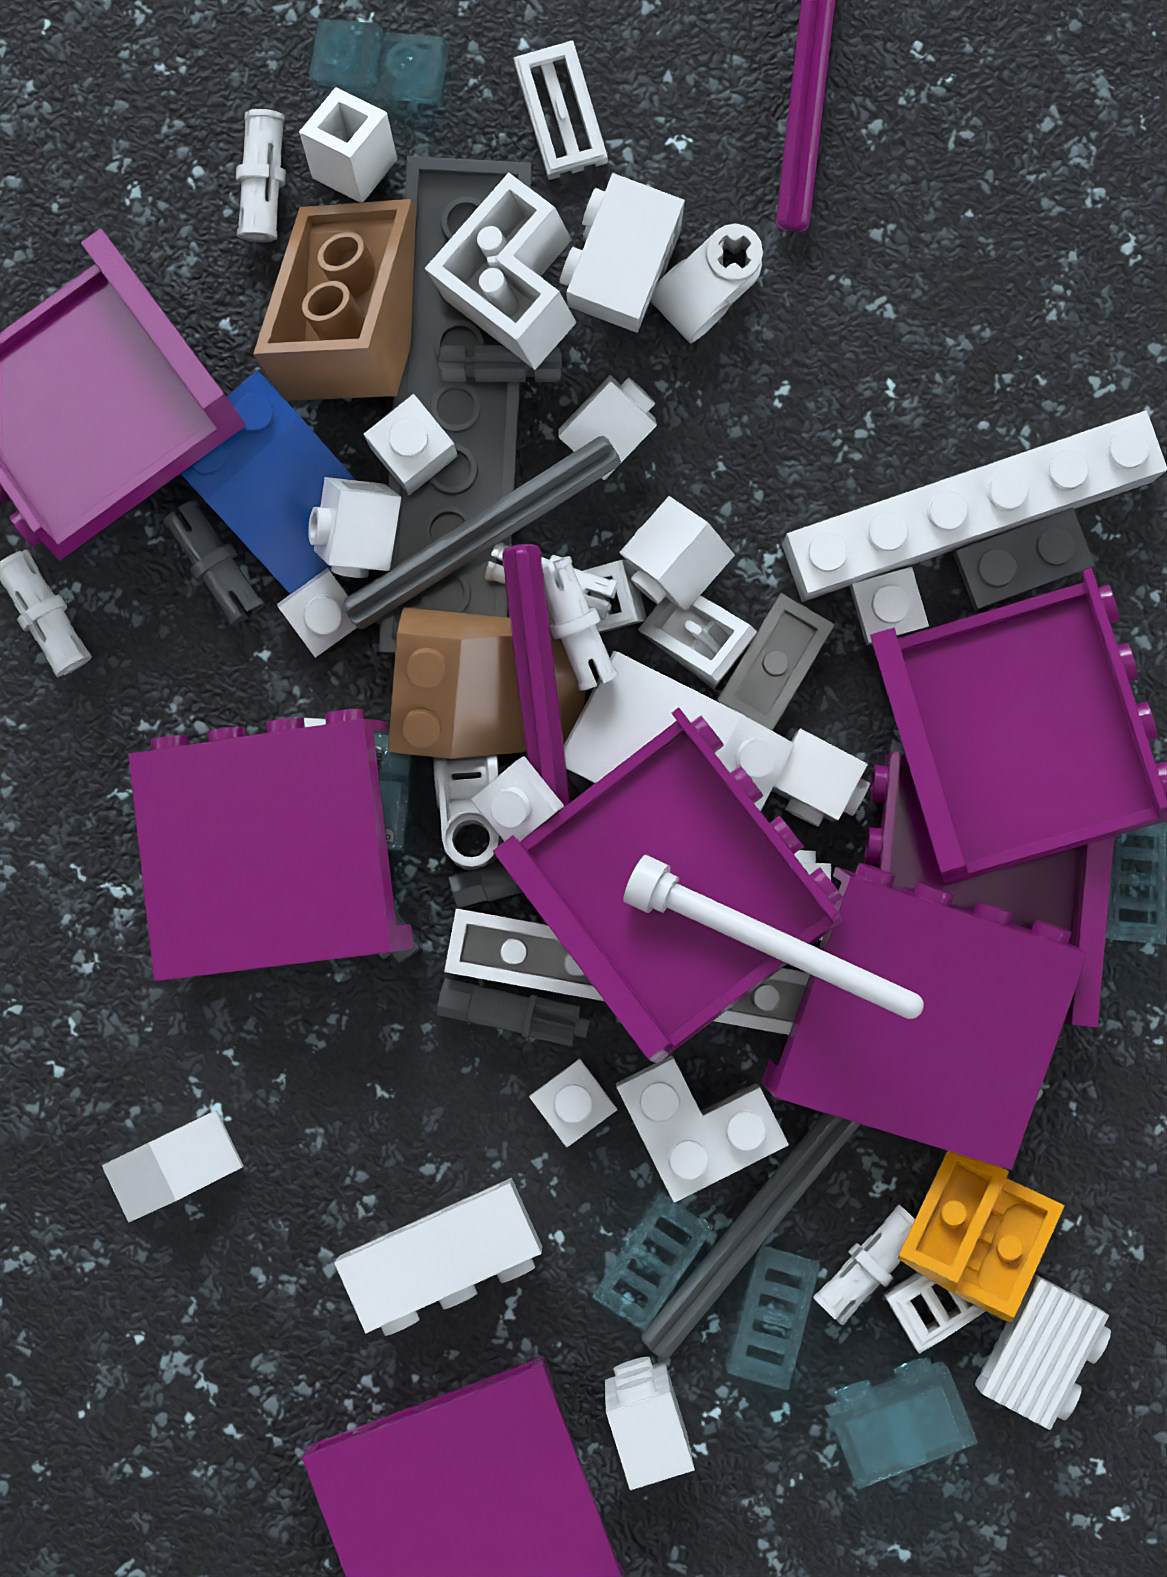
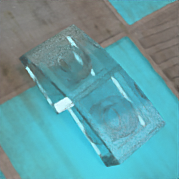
[308,19,450,105]

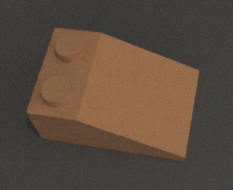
[253,199,416,401]
[388,607,589,759]

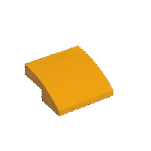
[898,1151,1065,1323]

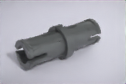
[163,500,265,626]

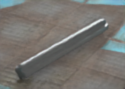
[343,436,621,629]
[642,1113,860,1359]

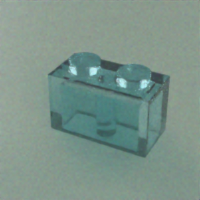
[825,1357,978,1490]

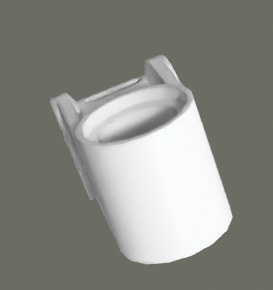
[650,224,763,343]
[434,755,502,871]

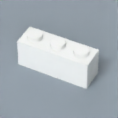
[334,1178,542,1336]
[605,1357,694,1490]

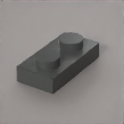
[953,507,1095,611]
[717,593,835,731]

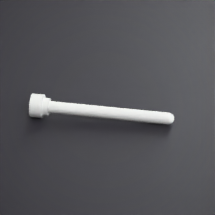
[623,855,924,1019]

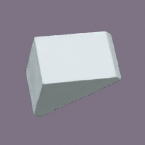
[638,595,757,690]
[102,1110,244,1223]

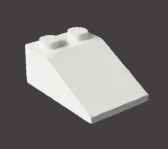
[564,651,795,811]

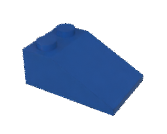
[180,370,355,594]

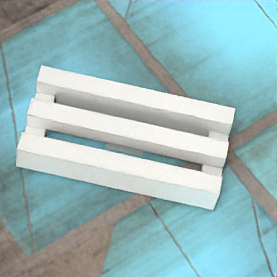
[514,40,608,180]

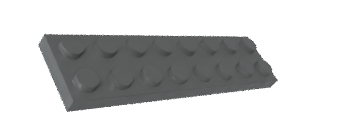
[379,156,532,655]

